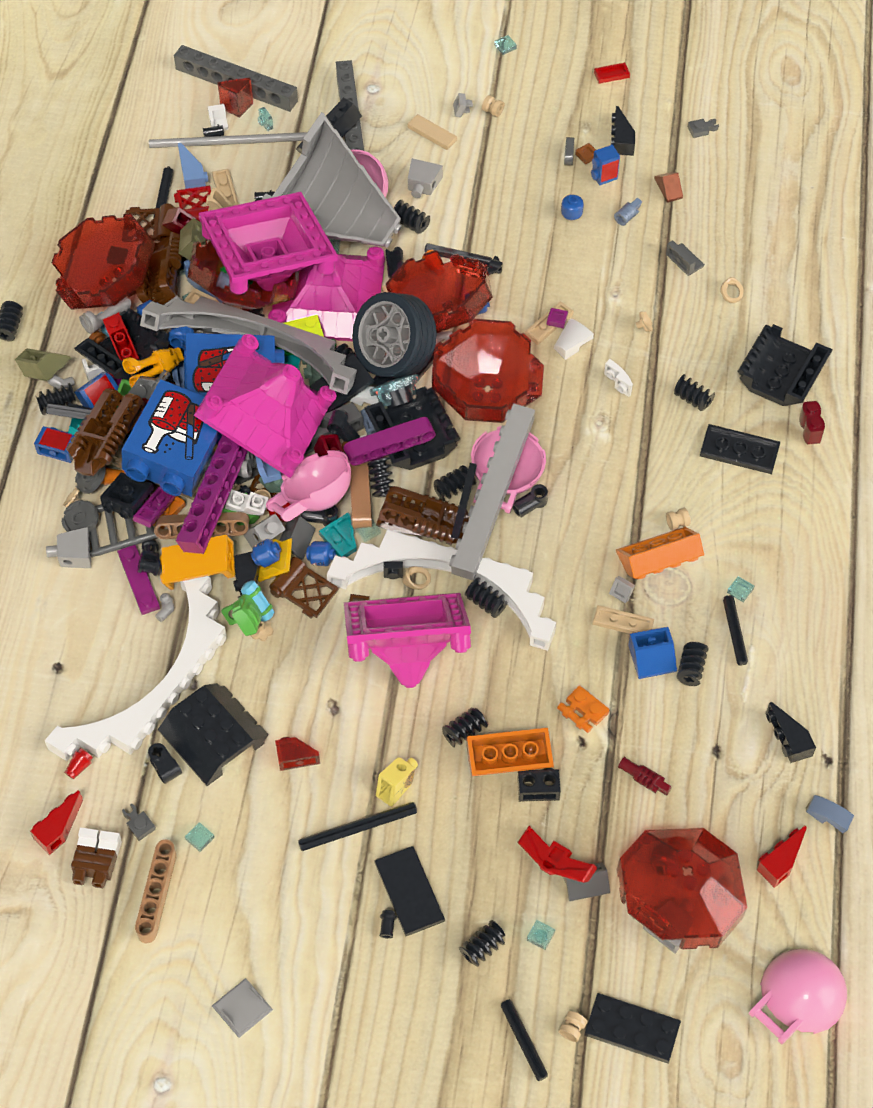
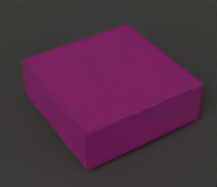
[546,308,568,329]

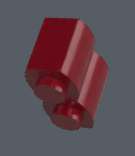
[799,401,825,445]

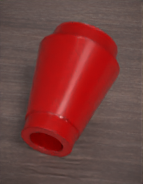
[64,748,93,779]

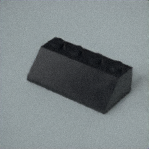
[296,97,362,154]

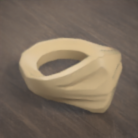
[720,277,744,303]
[402,566,431,590]

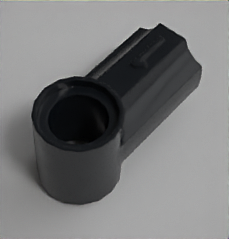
[327,410,360,442]
[512,484,548,518]
[301,505,339,526]

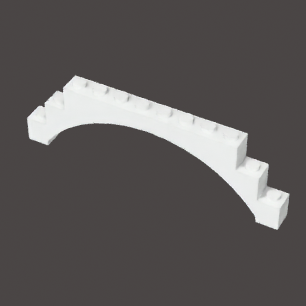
[327,529,556,651]
[45,576,227,761]

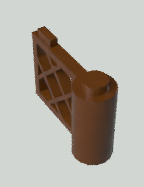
[123,203,175,242]
[269,557,339,619]

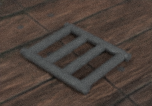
[89,494,158,557]

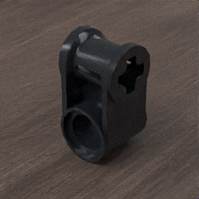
[148,743,182,784]

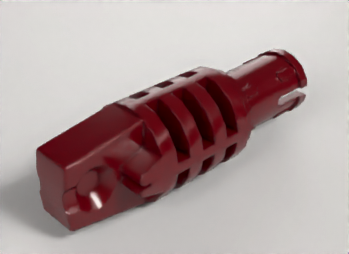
[618,756,672,796]

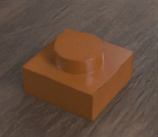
[575,143,596,165]

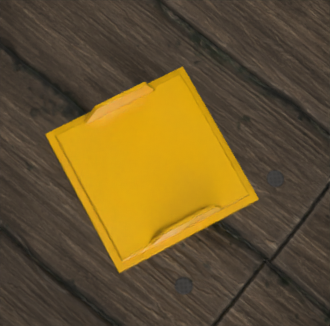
[258,538,292,582]

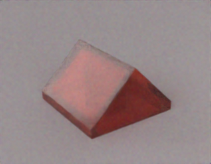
[217,78,253,118]

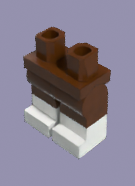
[71,827,122,889]

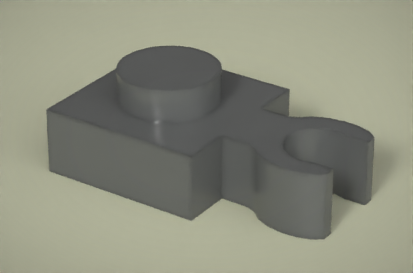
[687,119,719,138]
[122,804,156,841]

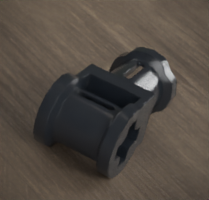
[137,540,160,576]

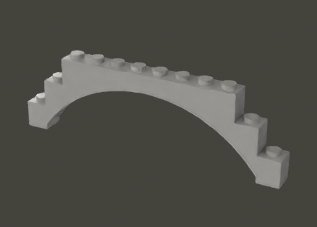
[140,296,357,394]

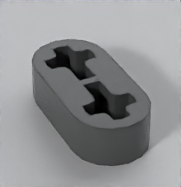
[564,137,575,165]

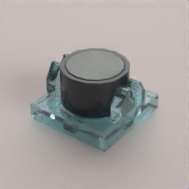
[369,374,419,408]

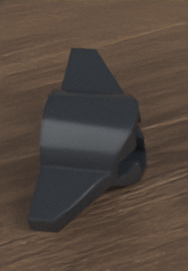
[486,256,503,275]

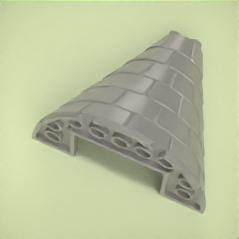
[262,112,402,248]

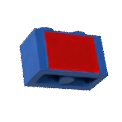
[591,145,620,186]
[74,372,119,409]
[34,426,75,463]

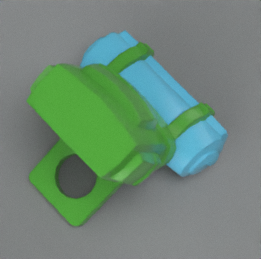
[221,581,275,636]

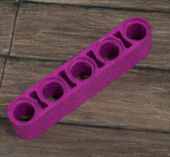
[343,417,436,466]

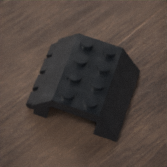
[74,309,170,380]
[738,324,833,406]
[364,386,460,470]
[158,683,268,786]

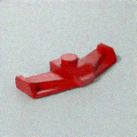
[517,826,597,883]

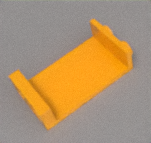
[160,535,235,590]

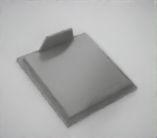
[212,978,273,1038]

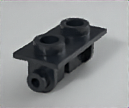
[385,247,405,282]

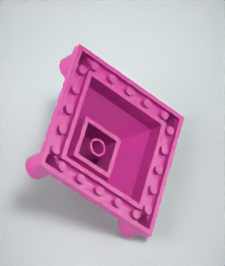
[199,192,338,294]
[268,246,385,342]
[194,334,337,478]
[344,593,471,688]

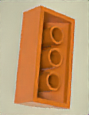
[616,527,704,579]
[466,728,554,776]

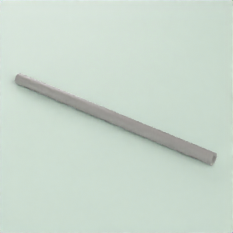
[149,132,308,148]

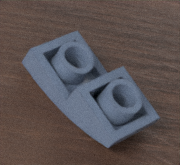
[806,795,854,833]

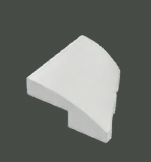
[554,319,594,360]

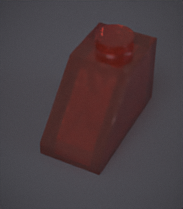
[275,737,320,771]

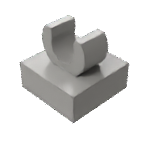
[453,93,473,117]
[609,576,635,603]

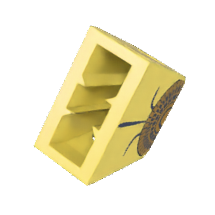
[376,758,418,807]

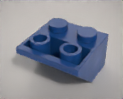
[628,627,677,679]

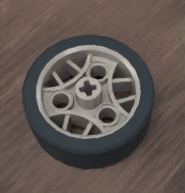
[352,292,437,378]

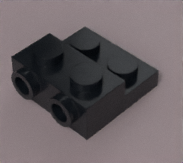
[100,472,154,519]

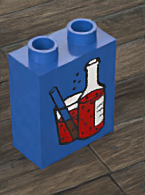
[184,333,284,397]
[122,379,223,497]

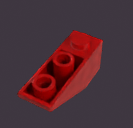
[102,312,139,361]
[30,790,83,856]
[757,826,807,888]

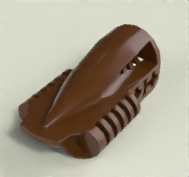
[135,232,182,305]
[66,388,146,476]
[376,486,469,546]

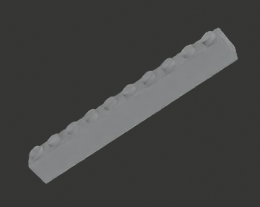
[449,404,535,581]

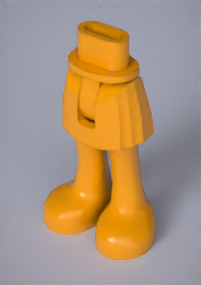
[122,347,184,388]

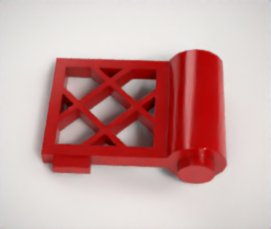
[174,185,211,221]

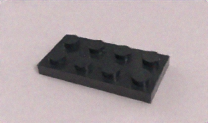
[584,993,681,1064]

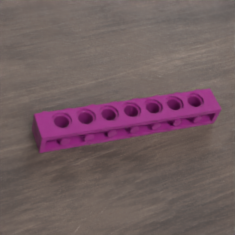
[176,435,248,554]

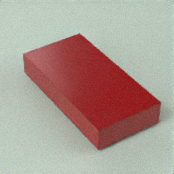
[594,62,630,84]

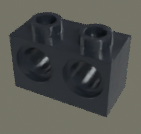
[517,768,561,802]

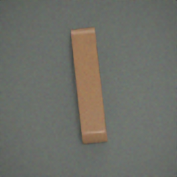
[349,462,372,529]
[154,512,250,539]
[135,839,176,944]

